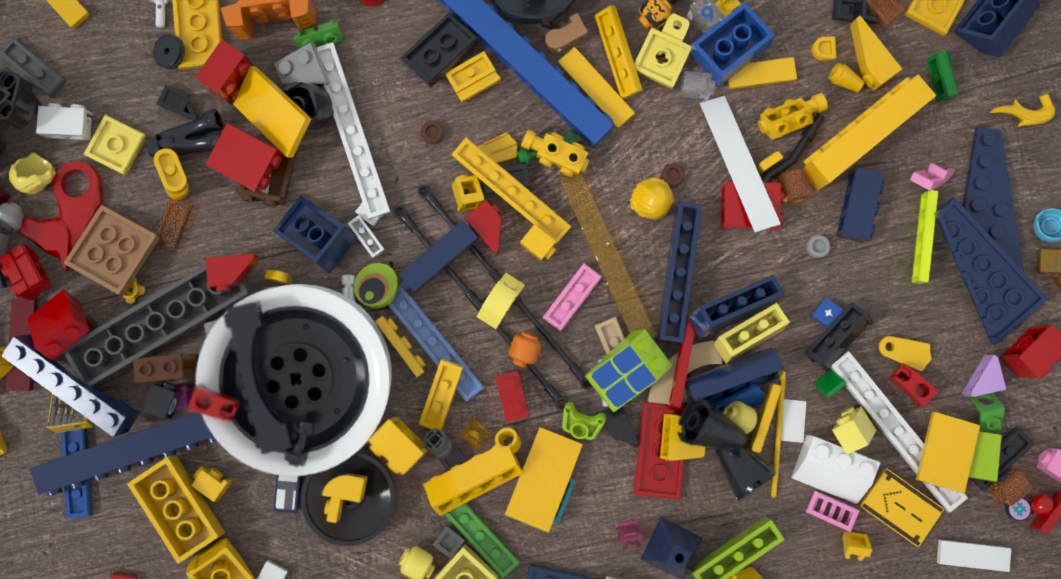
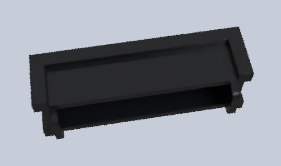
[805,302,874,372]

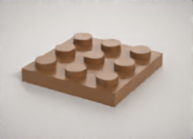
[64,205,160,297]

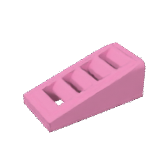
[806,491,860,532]

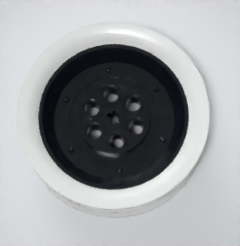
[196,284,392,476]

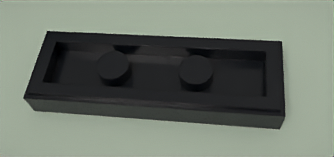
[971,427,1035,491]

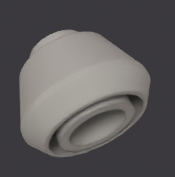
[0,202,24,232]

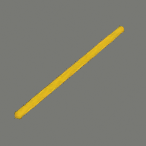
[771,370,786,499]

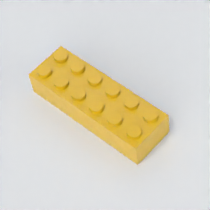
[800,74,937,191]

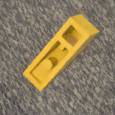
[850,16,902,91]

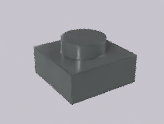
[432,525,465,559]

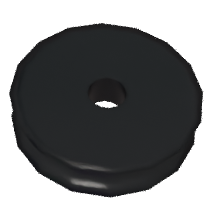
[153,34,185,69]

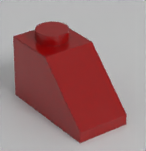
[465,201,502,255]
[206,253,260,292]

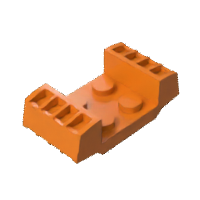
[221,0,317,40]

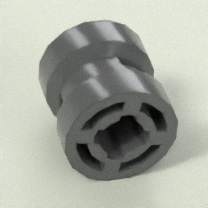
[424,429,454,459]

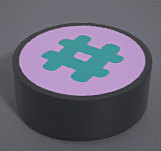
[1005,496,1031,521]

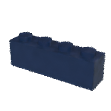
[689,275,785,338]

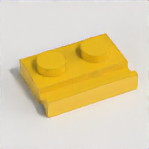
[445,51,501,103]

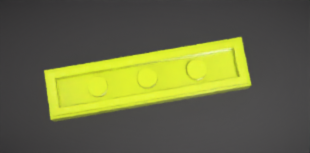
[912,190,938,284]

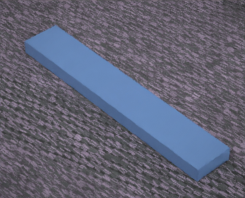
[388,283,485,402]

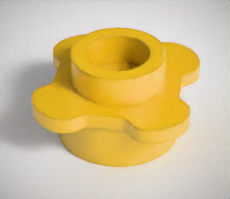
[123,277,145,304]

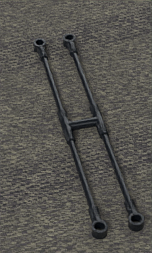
[393,184,593,411]

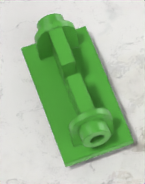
[294,20,344,49]

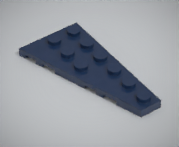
[953,126,1024,272]
[934,198,1048,346]

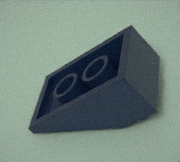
[273,196,358,274]

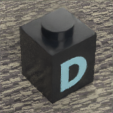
[142,381,182,419]

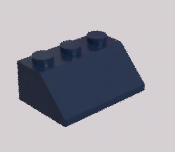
[954,0,1040,58]

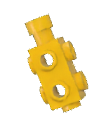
[758,93,828,140]
[521,129,590,177]

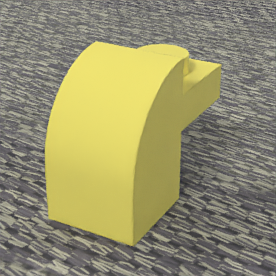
[477,273,525,329]

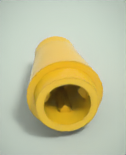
[828,63,864,93]

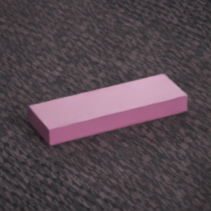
[542,263,602,332]

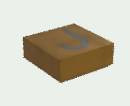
[1037,249,1061,274]

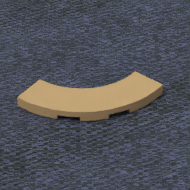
[647,341,722,404]

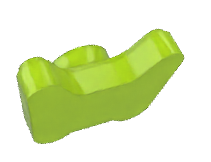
[562,402,606,440]

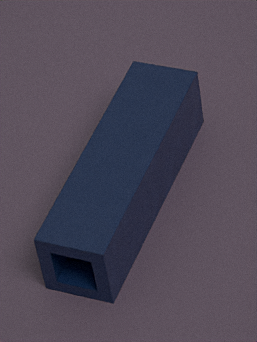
[399,220,479,293]

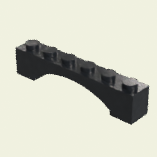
[224,301,294,454]

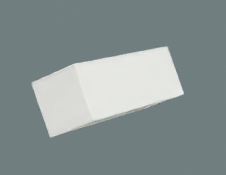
[348,215,386,259]

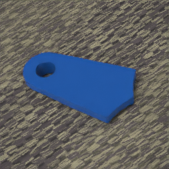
[714,384,766,413]

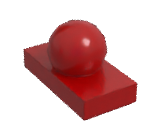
[1029,490,1061,535]

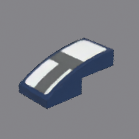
[273,475,302,513]

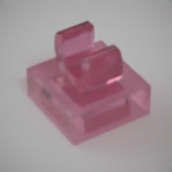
[615,519,644,550]

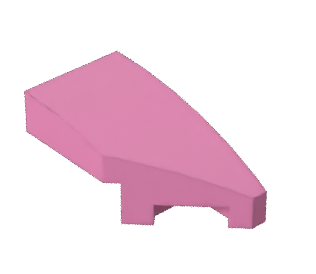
[910,163,955,190]

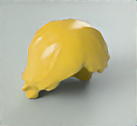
[629,177,674,219]

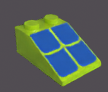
[585,329,673,412]

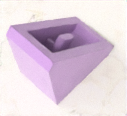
[961,355,1006,397]

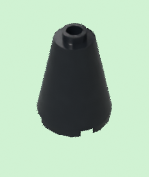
[678,398,746,451]
[714,445,776,501]

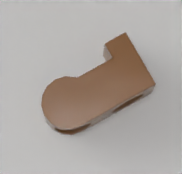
[545,13,588,54]

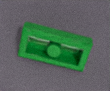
[926,51,960,102]

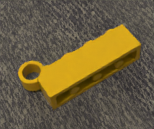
[423,428,523,516]

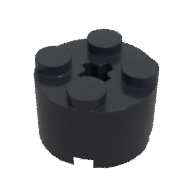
[282,82,334,130]

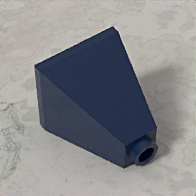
[640,517,703,579]

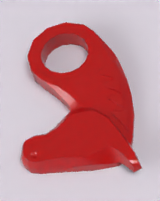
[20,161,103,271]

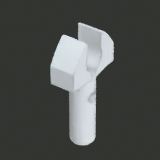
[149,0,172,28]

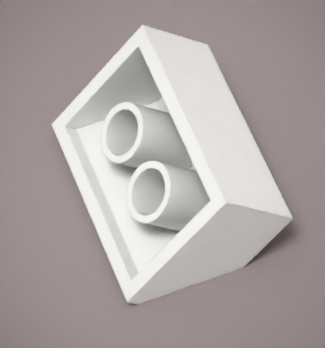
[791,435,880,504]

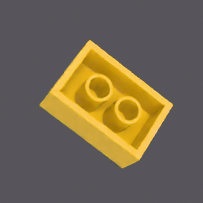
[368,417,428,475]

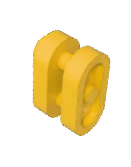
[154,149,189,200]

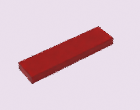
[668,315,695,410]

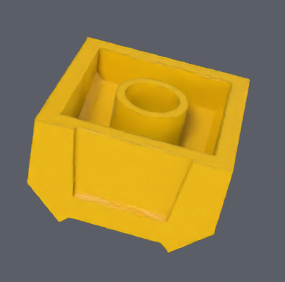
[186,538,255,579]

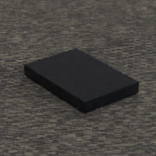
[401,12,480,88]

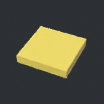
[84,115,147,176]

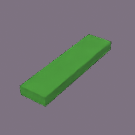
[444,503,520,579]

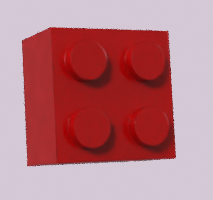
[195,40,254,104]
[999,324,1061,378]

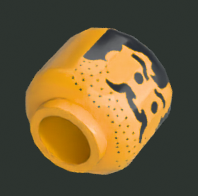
[638,0,673,30]

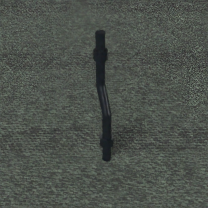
[761,113,825,183]

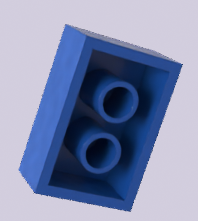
[690,2,775,87]

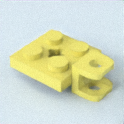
[634,14,691,89]

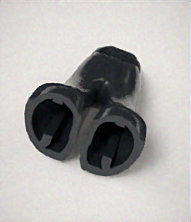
[146,108,224,157]

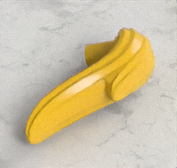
[990,93,1055,126]

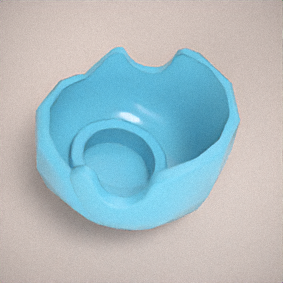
[1033,208,1061,243]

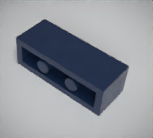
[836,167,885,243]

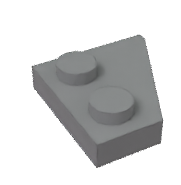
[274,43,330,85]

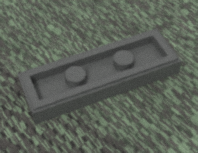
[0,37,67,98]

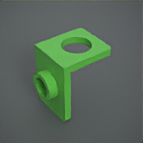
[970,393,1005,433]

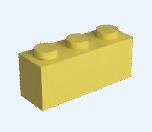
[714,303,790,364]

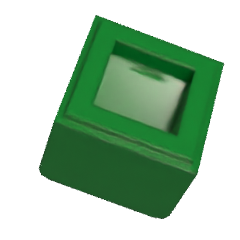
[813,370,847,397]

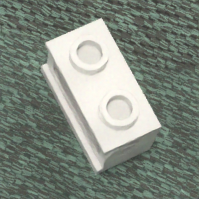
[36,103,93,140]

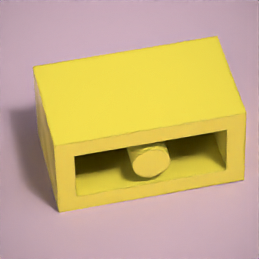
[832,406,876,455]

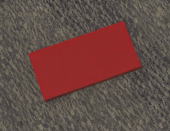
[633,402,686,500]

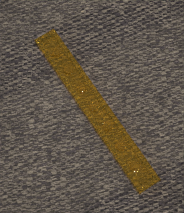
[559,171,656,337]

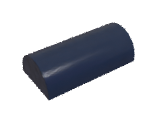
[684,347,784,404]

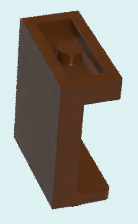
[235,143,297,207]
[133,354,199,383]

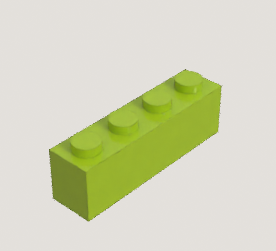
[689,516,785,579]

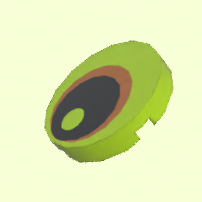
[354,263,400,309]

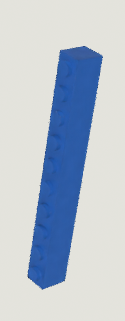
[438,0,614,149]

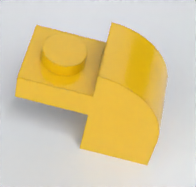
[322,473,368,523]

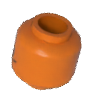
[508,331,542,368]

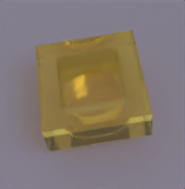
[458,418,491,451]

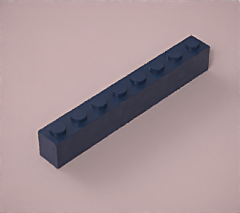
[29,412,217,497]

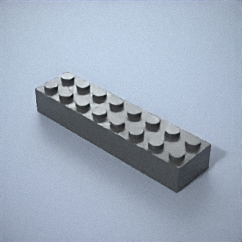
[63,253,254,389]

